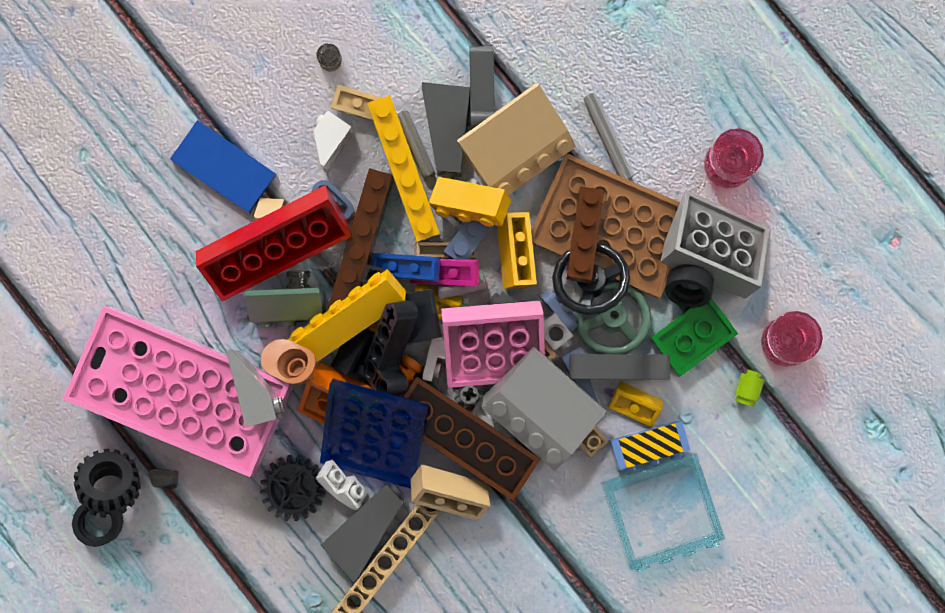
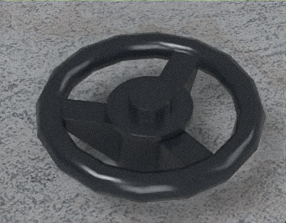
[552,243,630,315]

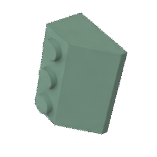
[244,288,326,328]

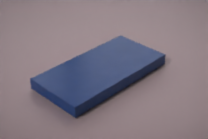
[170,120,277,214]

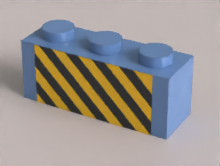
[609,421,691,473]

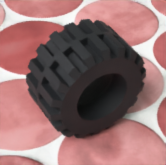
[74,449,141,518]

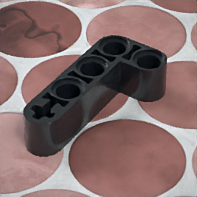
[363,300,418,399]

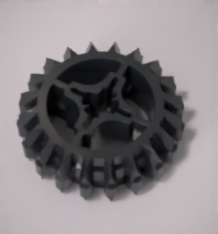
[260,455,326,521]

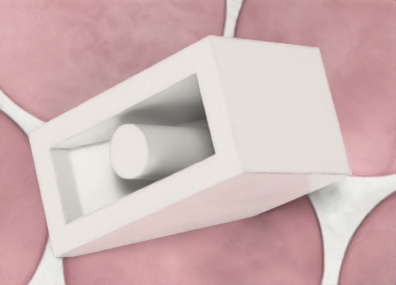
[314,111,354,170]

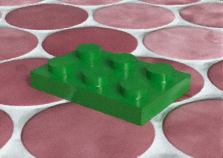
[650,298,738,377]

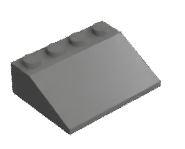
[661,190,770,299]
[482,347,606,471]

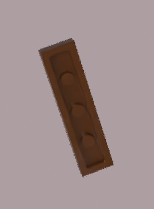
[566,186,604,283]

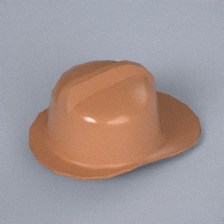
[261,339,316,385]

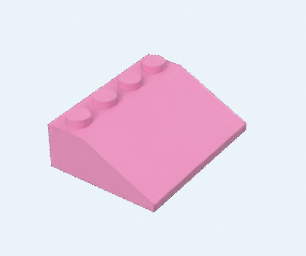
[441,301,545,388]

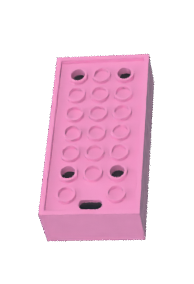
[63,306,294,477]

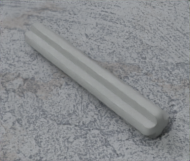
[584,93,633,180]

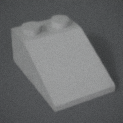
[226,350,285,427]

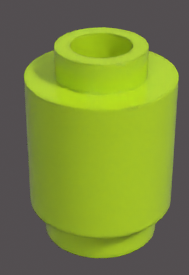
[735,369,765,407]

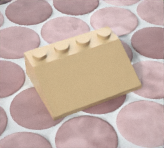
[457,83,576,195]

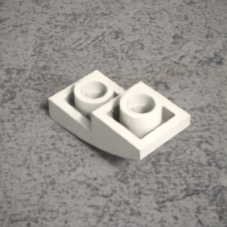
[316,460,368,510]

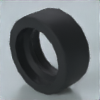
[665,265,714,308]
[72,505,123,547]

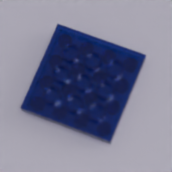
[320,379,429,489]

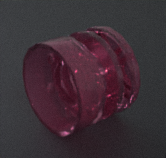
[704,128,764,189]
[761,311,823,367]

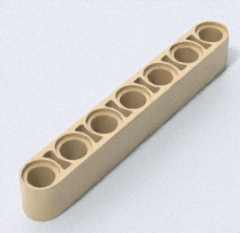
[331,504,440,613]

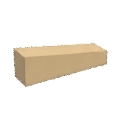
[414,242,477,259]

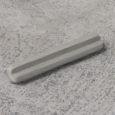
[397,110,435,178]

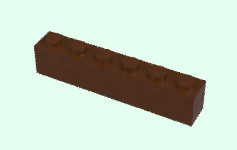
[328,168,394,309]

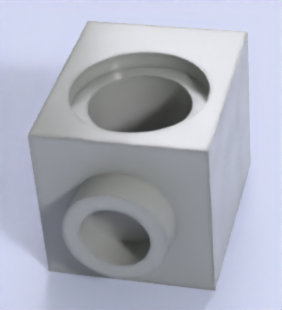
[544,313,573,352]

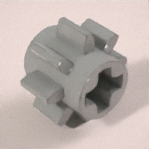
[452,385,483,408]

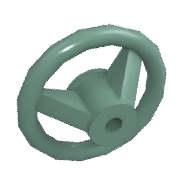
[575,281,652,355]

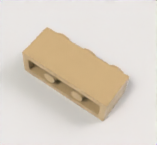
[411,464,490,520]

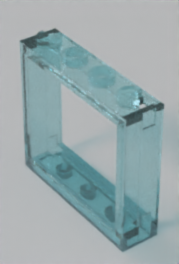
[601,452,725,572]

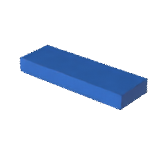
[370,253,441,282]

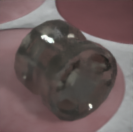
[316,43,342,72]
[286,271,311,289]

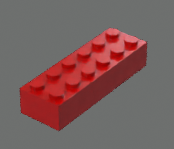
[196,185,352,302]

